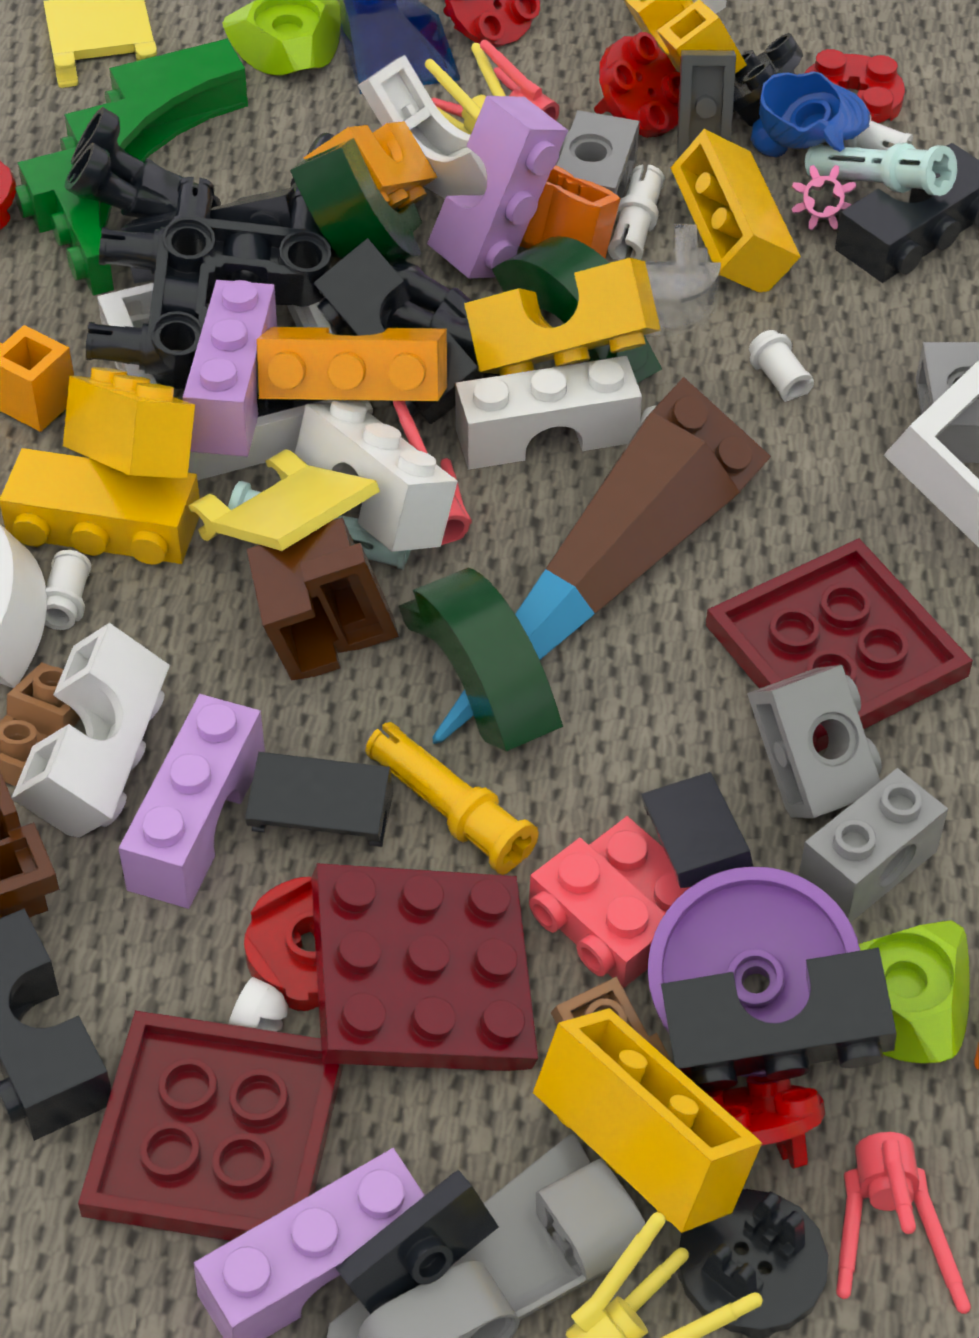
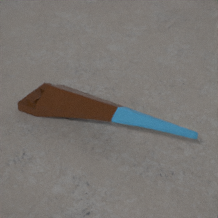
[432,377,771,744]

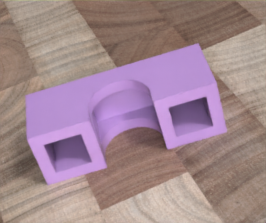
[427,96,568,279]
[183,280,277,457]
[118,694,265,909]
[194,1148,425,1338]

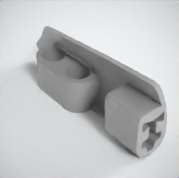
[327,1134,651,1338]

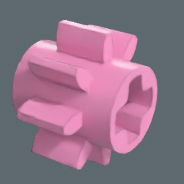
[792,165,856,231]

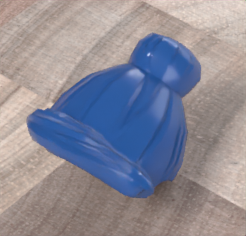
[750,71,870,157]

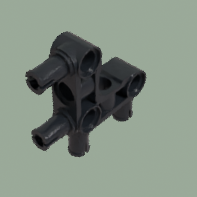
[86,177,331,389]

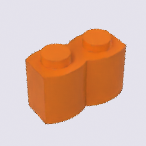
[519,165,621,258]

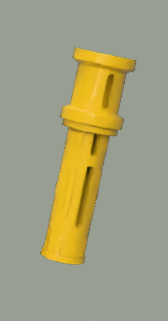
[365,722,539,875]

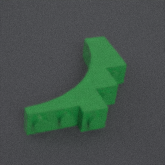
[15,38,248,296]

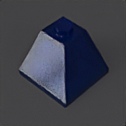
[340,0,460,94]

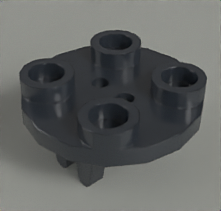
[733,33,803,127]
[677,1189,829,1338]

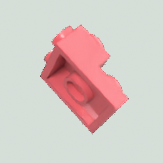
[529,816,690,988]

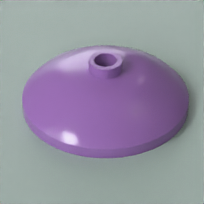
[648,867,860,1077]

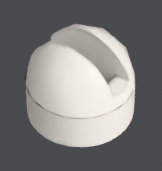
[229,977,288,1032]

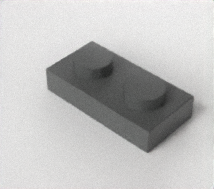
[676,50,736,159]

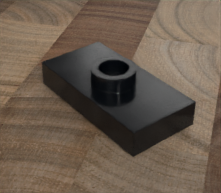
[336,1170,499,1314]

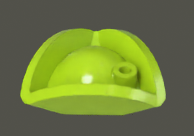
[222,0,341,75]
[859,920,970,1063]

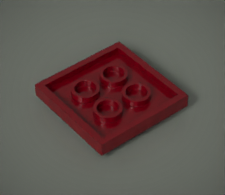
[706,538,973,753]
[311,863,538,1071]
[78,1010,344,1241]

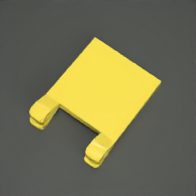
[43,0,157,88]
[188,449,380,551]

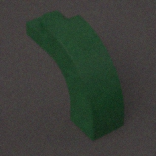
[290,138,423,266]
[492,236,662,383]
[399,567,563,751]

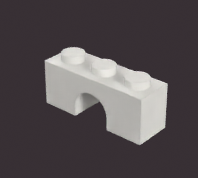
[455,356,642,470]
[295,400,458,552]
[11,623,170,837]

